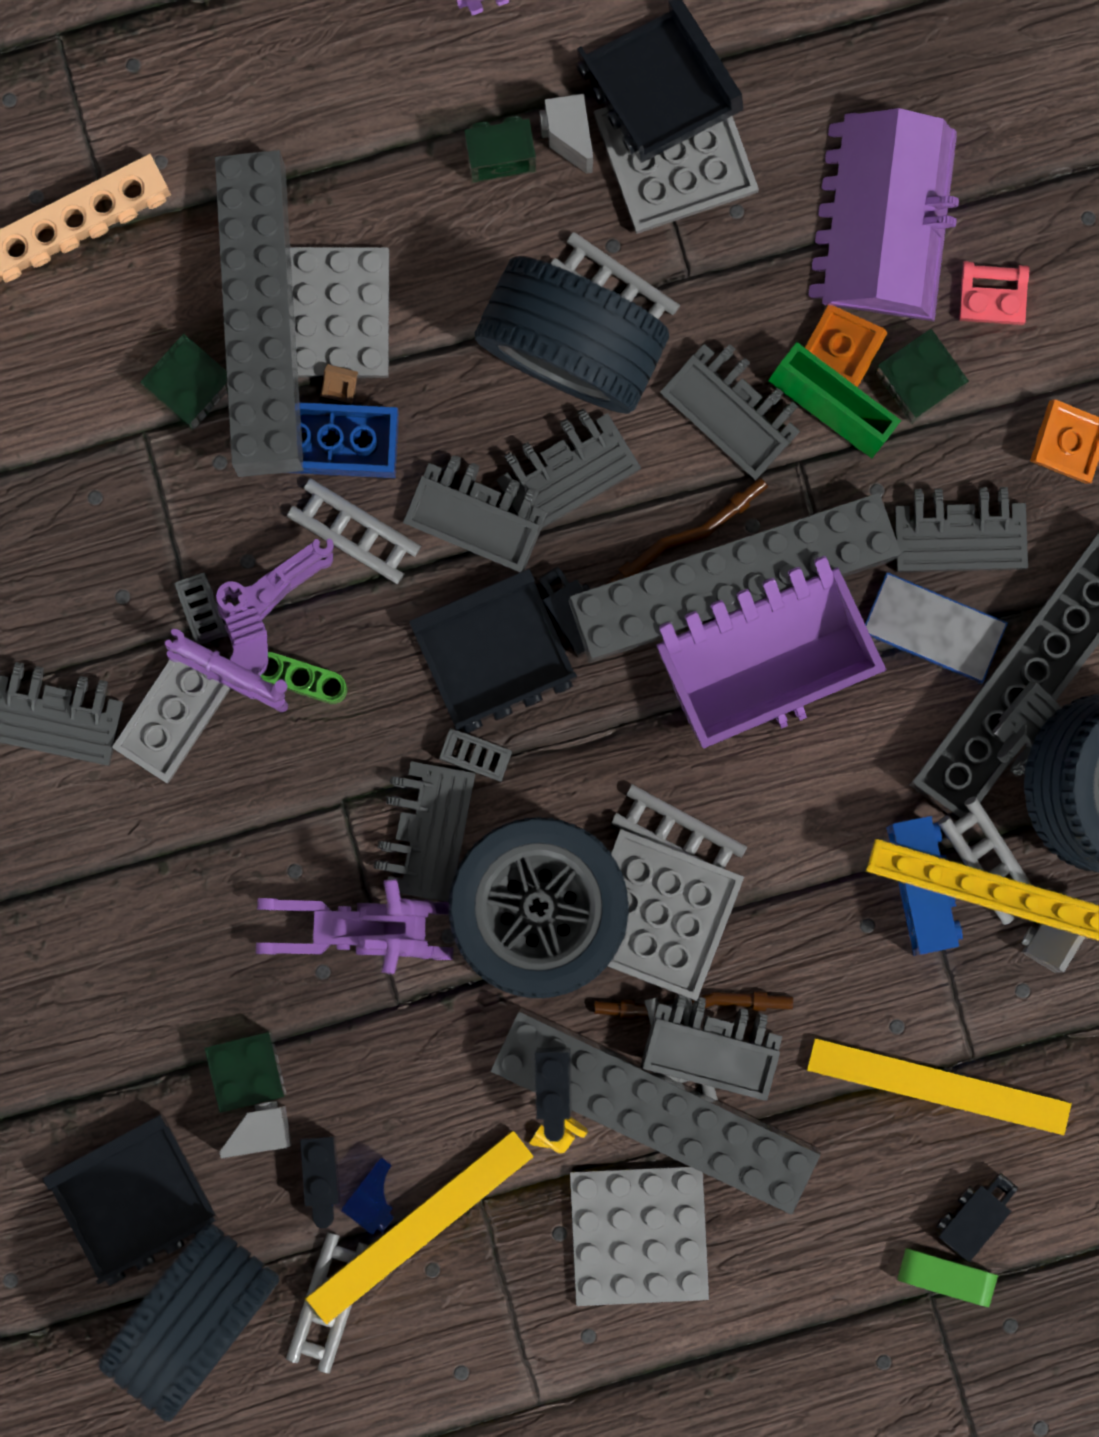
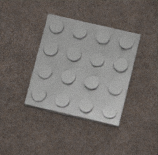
[594,107,759,234]
[290,247,389,378]
[608,829,744,1001]
[570,1167,709,1306]

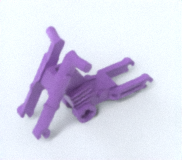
[165,539,333,712]
[256,880,453,974]

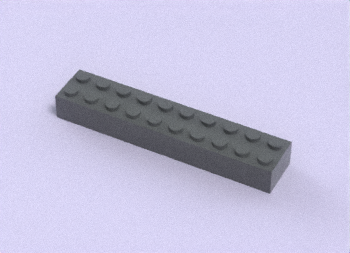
[215,150,304,477]
[568,493,901,663]
[909,531,1099,821]
[491,1007,820,1215]

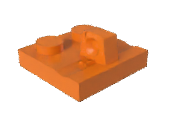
[805,305,887,387]
[1030,399,1099,484]

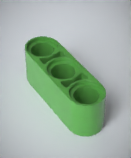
[261,652,348,704]
[897,1248,998,1307]

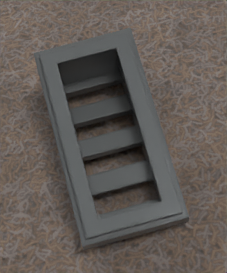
[174,572,228,646]
[439,728,512,782]

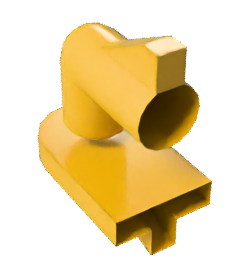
[529,1117,588,1154]

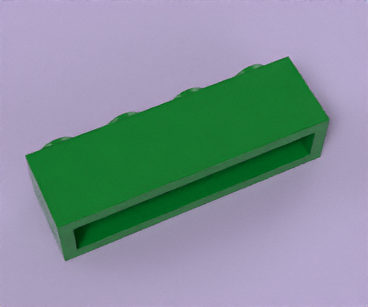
[768,342,901,459]

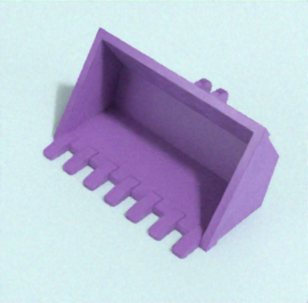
[809,108,959,321]
[656,556,886,749]

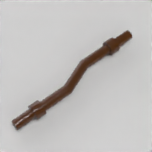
[604,477,768,585]
[594,991,793,1020]

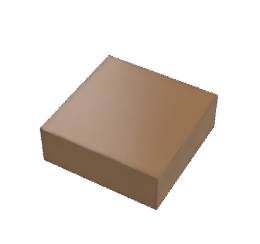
[320,364,358,404]

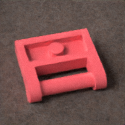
[959,261,1029,325]

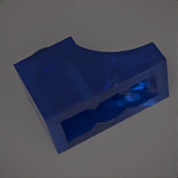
[341,1156,394,1235]

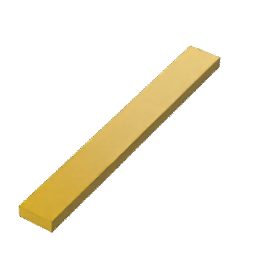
[866,839,1099,941]
[806,1038,1072,1135]
[305,1130,534,1325]

